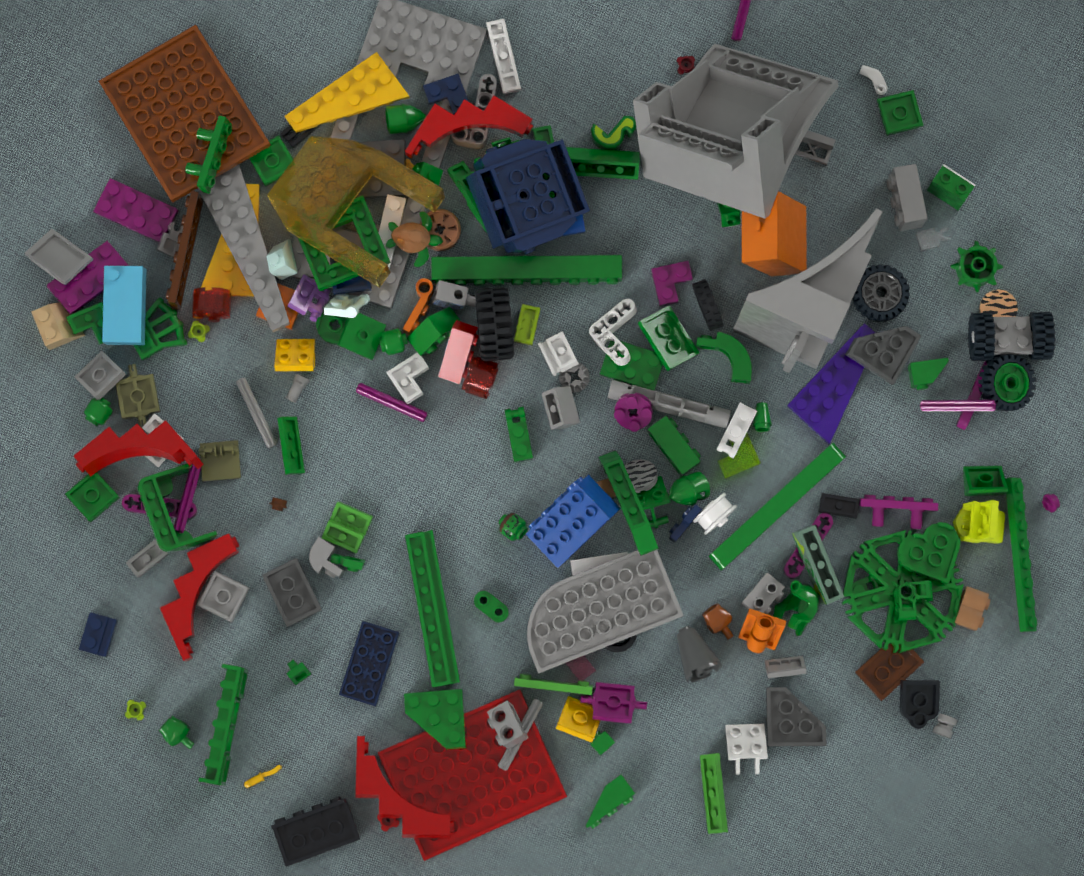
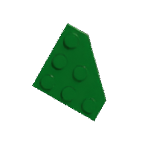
[404,689,466,749]

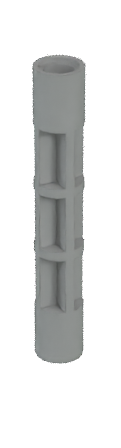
[607,380,731,428]

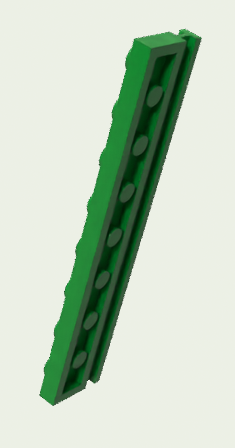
[405,530,460,688]

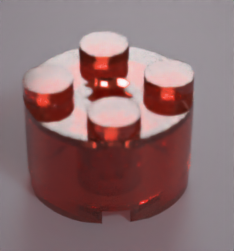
[192,287,231,322]
[462,356,499,400]

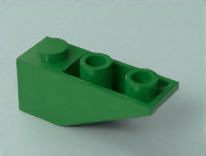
[585,774,635,829]

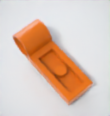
[403,278,434,335]

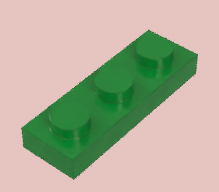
[277,417,305,475]

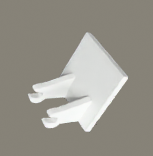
[725,724,768,775]

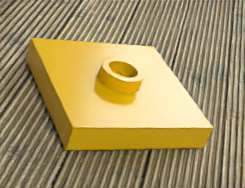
[556,696,600,743]

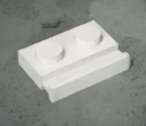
[538,331,579,376]

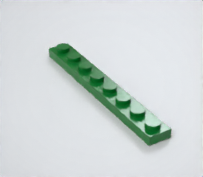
[1005,477,1037,632]

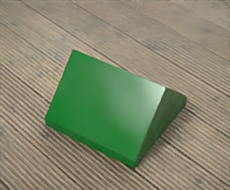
[963,466,1008,496]

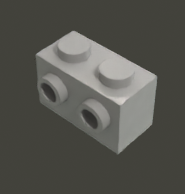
[542,386,580,430]
[741,572,785,614]

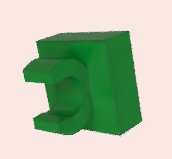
[286,659,311,685]

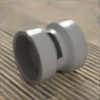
[932,713,958,739]

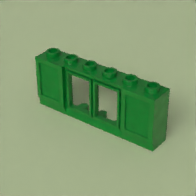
[198,664,249,786]

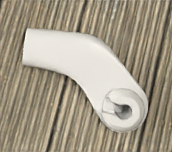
[859,65,888,95]

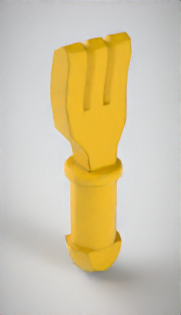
[244,765,282,788]

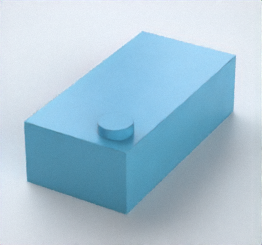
[102,266,147,345]

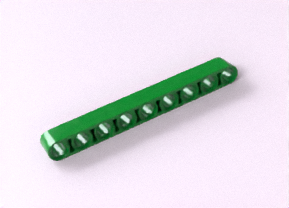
[708,443,846,571]

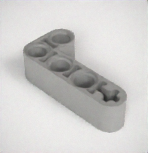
[451,74,497,149]

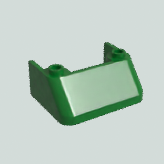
[138,464,217,552]

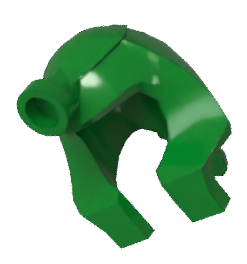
[773,580,819,636]

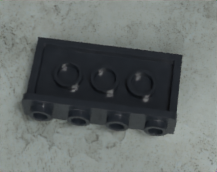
[271,796,360,867]

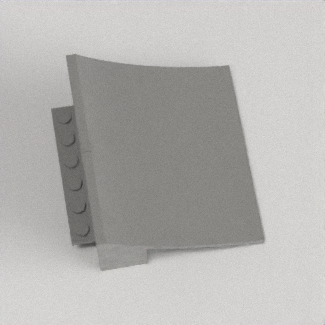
[633,44,838,219]
[733,209,883,373]

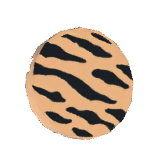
[979,289,1018,317]

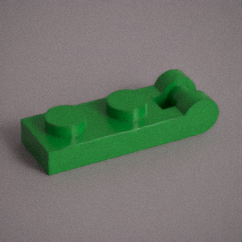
[505,406,533,462]

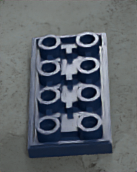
[339,621,400,707]

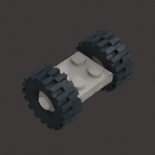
[968,312,1055,361]

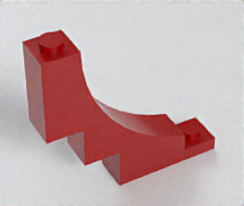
[405,95,534,158]
[74,420,204,477]
[160,533,240,662]
[356,736,454,838]

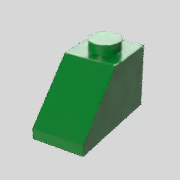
[908,358,949,391]

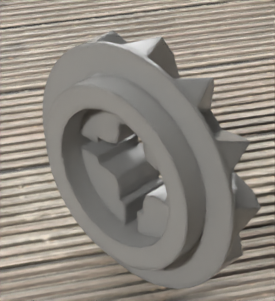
[559,363,590,392]

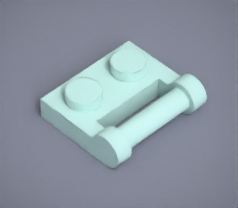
[324,293,370,318]

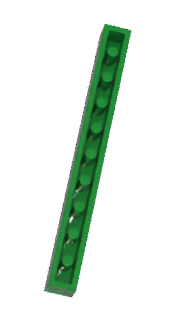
[431,255,622,286]

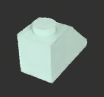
[266,239,298,280]

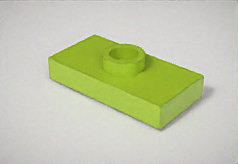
[514,304,541,346]

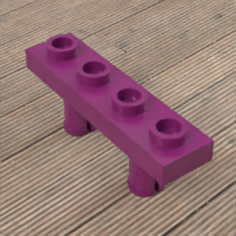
[859,494,938,529]

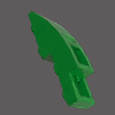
[447,161,498,233]

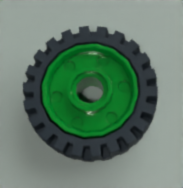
[978,354,1036,411]

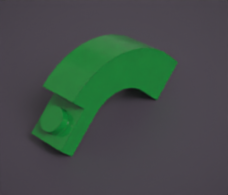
[696,332,752,384]

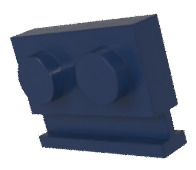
[78,612,118,657]

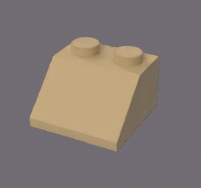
[31,302,85,350]

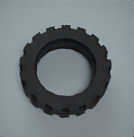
[692,279,724,331]

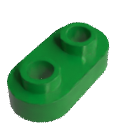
[474,591,509,623]

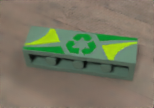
[792,525,844,605]

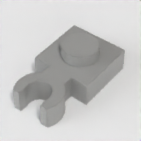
[156,222,184,258]

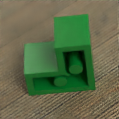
[407,307,462,356]

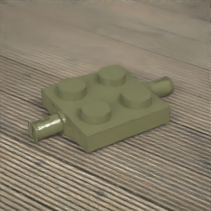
[116,364,161,429]

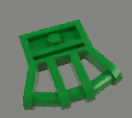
[134,297,187,360]

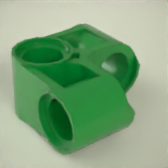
[894,580,933,621]

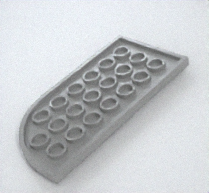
[527,550,683,674]

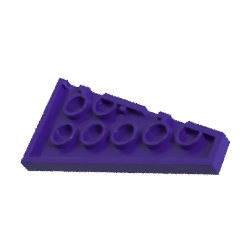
[787,323,875,444]

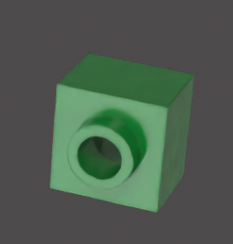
[590,731,615,756]

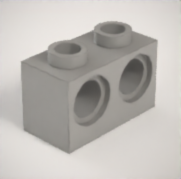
[487,701,529,749]

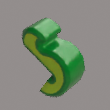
[591,116,636,150]

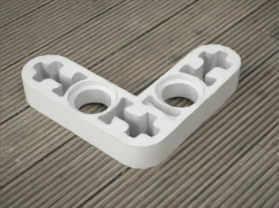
[589,299,637,366]

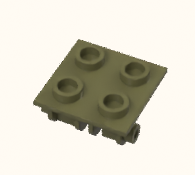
[199,440,241,482]

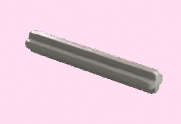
[236,378,277,448]
[498,699,543,771]

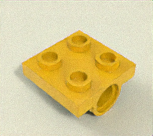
[274,339,315,371]

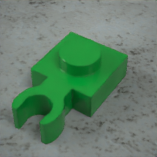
[330,553,365,572]

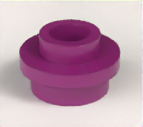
[1042,494,1060,513]

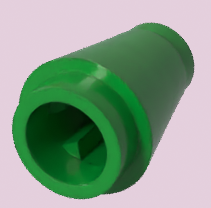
[753,402,772,432]

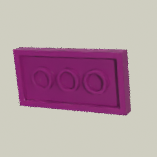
[93,178,179,242]
[47,241,129,315]

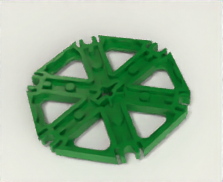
[841,530,963,653]

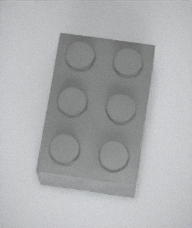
[887,164,927,231]

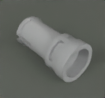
[285,373,310,403]

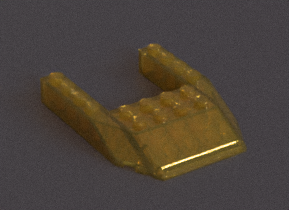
[267,136,445,288]

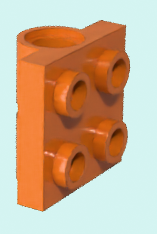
[738,608,786,653]

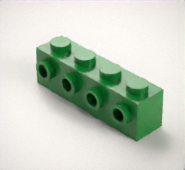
[566,147,640,180]

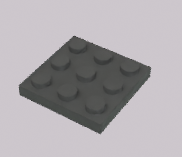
[349,139,406,199]

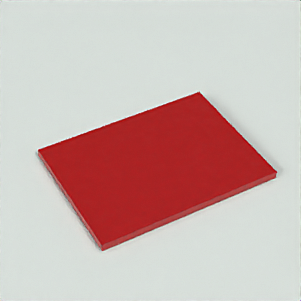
[377,689,567,861]

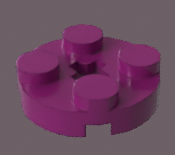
[614,393,653,432]

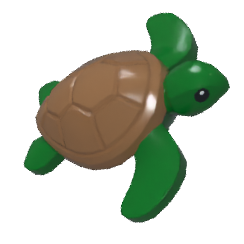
[386,211,443,267]

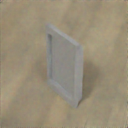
[25,229,93,285]

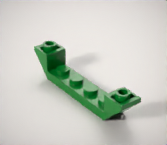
[598,450,658,556]

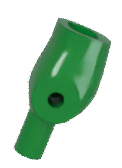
[159,715,194,749]

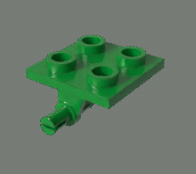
[636,476,671,529]

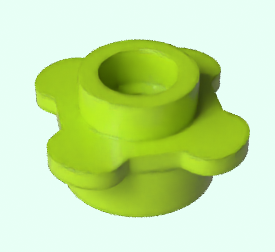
[188,321,210,342]
[125,700,146,720]

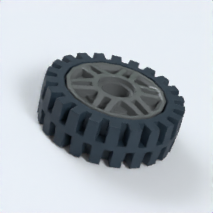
[853,264,910,322]

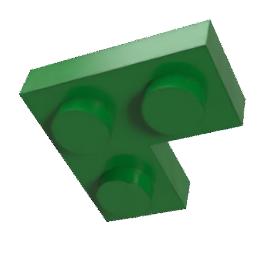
[66,302,103,345]

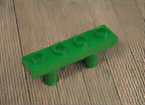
[185,116,232,194]

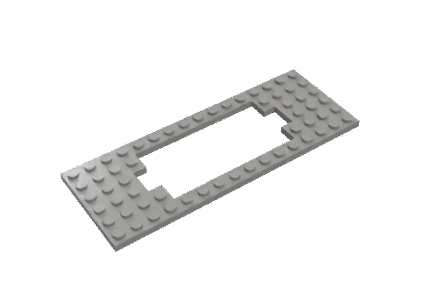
[291,0,487,309]

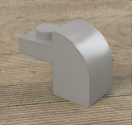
[309,537,344,579]

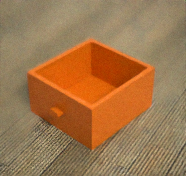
[742,191,807,277]

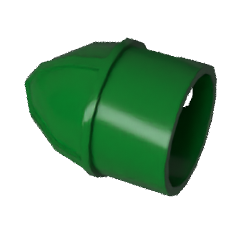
[385,103,426,134]
[669,471,710,505]

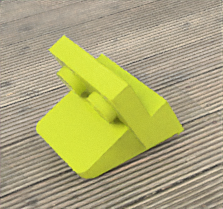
[953,500,1005,544]

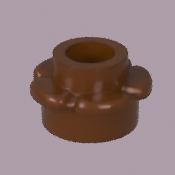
[269,497,287,512]

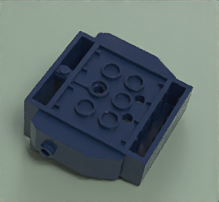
[466,139,590,255]

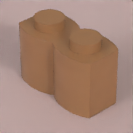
[955,586,990,631]

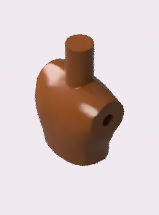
[702,603,734,640]

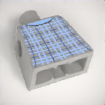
[431,280,476,310]

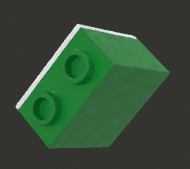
[927,164,975,210]

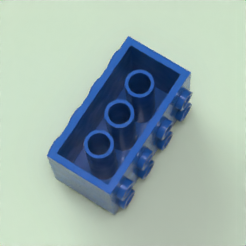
[526,475,621,568]

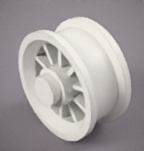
[693,493,737,535]

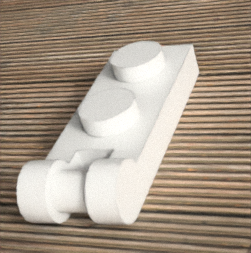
[716,403,757,459]

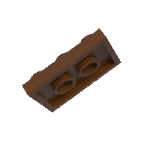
[854,644,924,701]

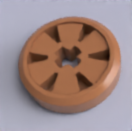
[420,209,461,251]

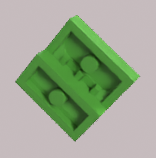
[322,501,373,554]

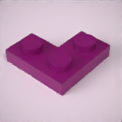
[651,261,693,306]

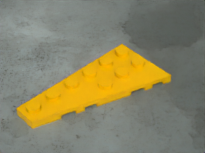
[284,52,410,133]
[199,184,260,297]

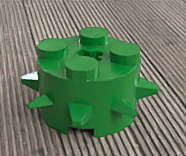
[951,241,1003,292]

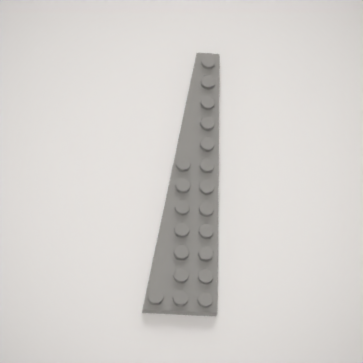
[198,164,290,333]

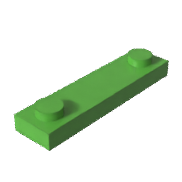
[514,674,593,695]
[700,753,728,834]

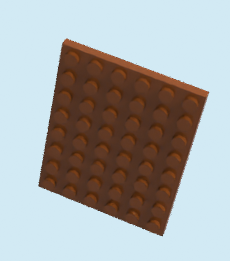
[99,25,271,203]

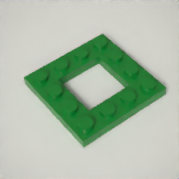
[292,195,391,291]

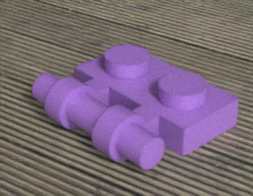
[287,274,331,322]

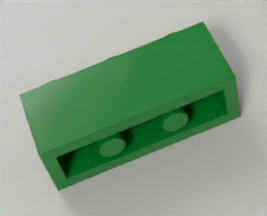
[647,416,701,476]

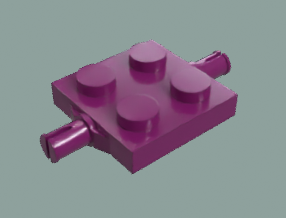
[580,682,647,724]

